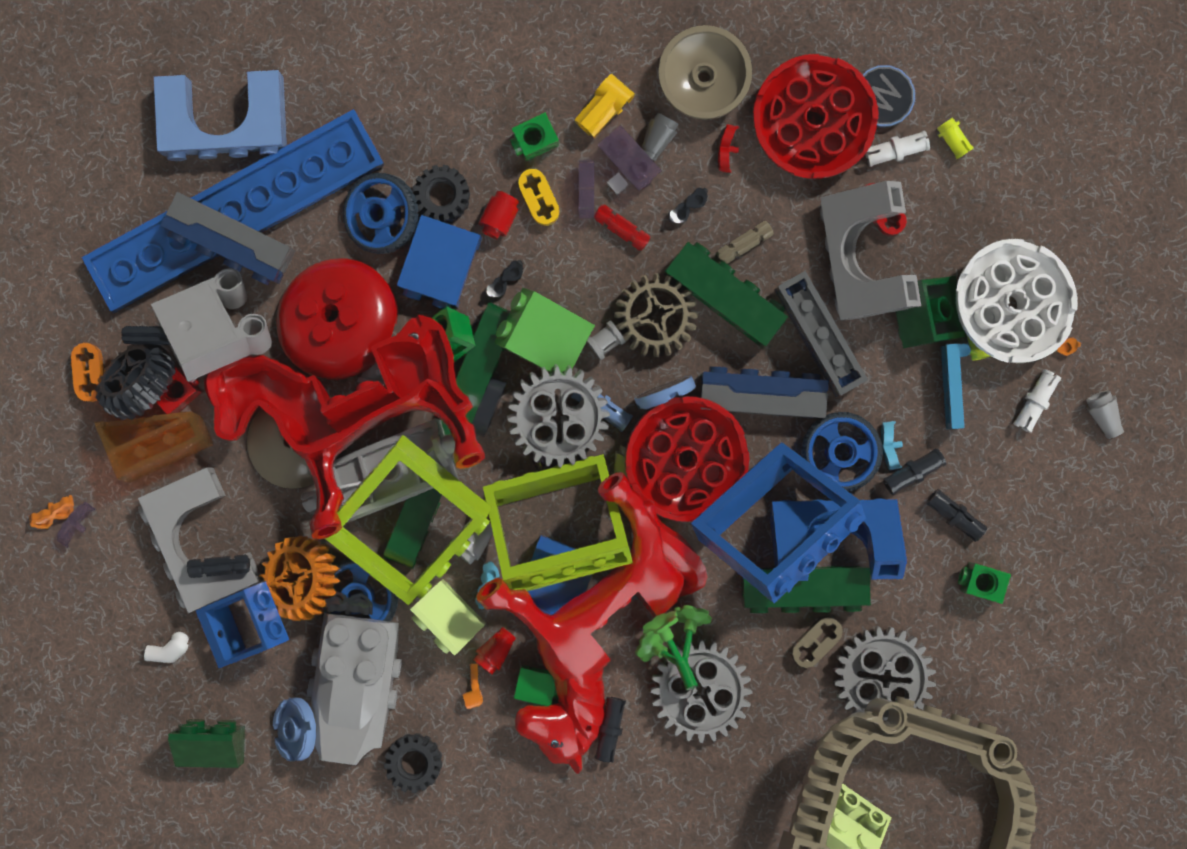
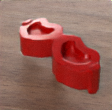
[718,124,740,173]

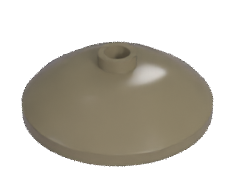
[659,25,752,120]
[247,409,338,488]

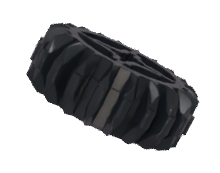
[95,344,176,421]

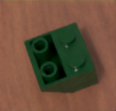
[168,719,245,768]

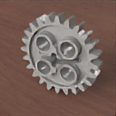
[507,364,610,467]
[833,626,936,721]
[651,639,752,743]

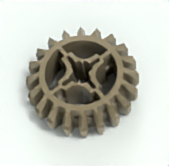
[614,273,698,358]

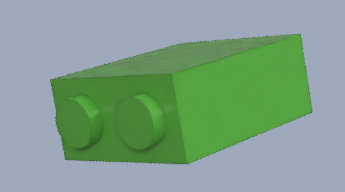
[494,288,595,373]

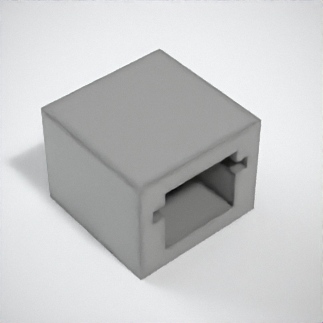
[607,172,629,195]

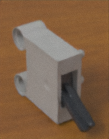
[121,268,272,382]

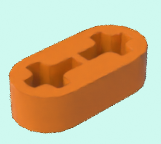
[71,343,104,402]

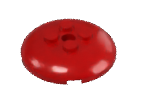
[753,54,878,179]
[276,258,398,380]
[625,396,750,522]

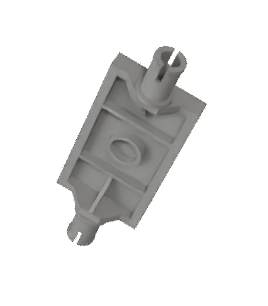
[301,418,458,523]

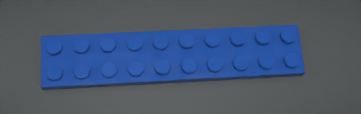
[81,109,385,313]

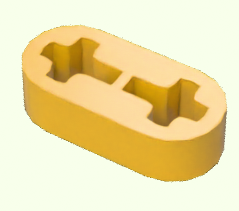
[518,169,560,226]

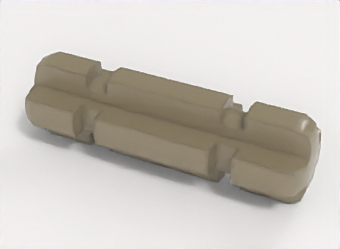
[716,221,774,264]

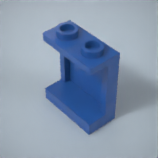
[397,215,482,309]
[528,535,592,615]

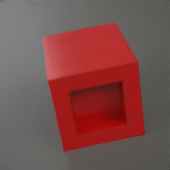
[156,367,202,416]

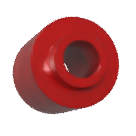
[478,191,519,240]

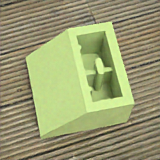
[410,579,486,656]
[826,784,892,849]

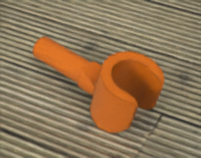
[463,664,483,709]

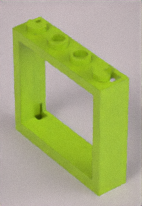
[325,435,492,605]
[483,454,633,591]

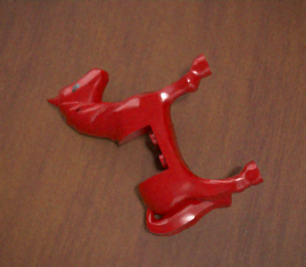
[204,315,485,539]
[476,472,707,774]

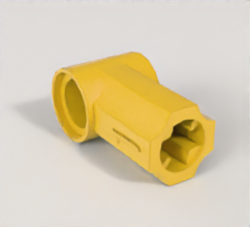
[574,74,635,139]

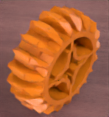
[259,536,340,621]

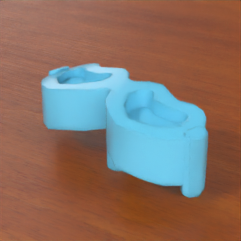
[881,421,903,470]
[475,561,499,609]

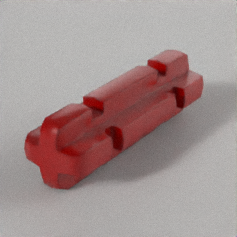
[594,204,651,251]

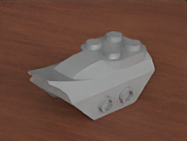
[307,613,402,765]

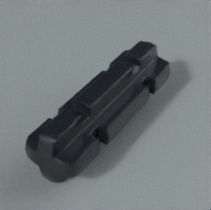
[187,554,250,578]

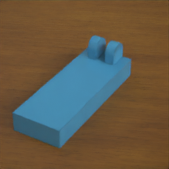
[941,344,971,430]

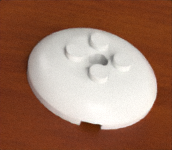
[956,239,1078,363]

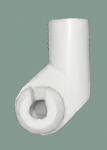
[144,632,189,663]

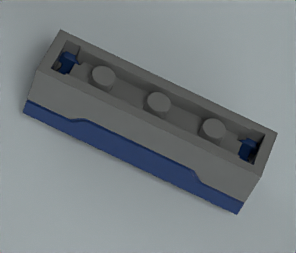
[160,192,296,286]
[774,271,868,397]
[700,366,828,419]

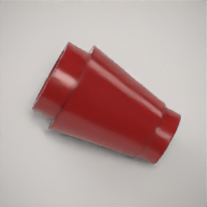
[473,627,516,675]

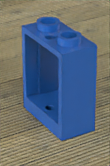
[195,581,289,668]

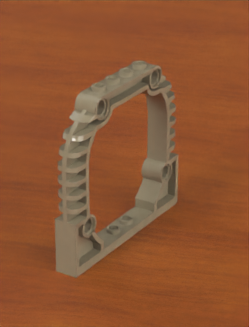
[778,696,1038,849]

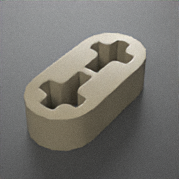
[791,616,843,668]

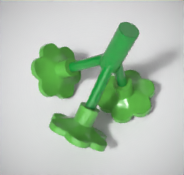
[635,605,712,690]

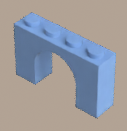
[154,70,287,161]

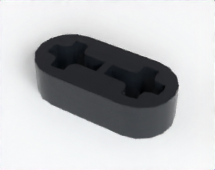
[472,377,507,437]

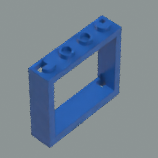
[691,442,866,603]

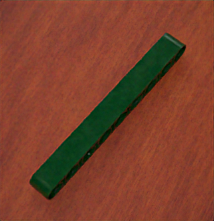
[383,302,510,569]

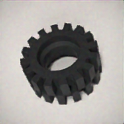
[413,165,470,223]
[384,733,442,793]

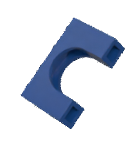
[770,498,907,581]

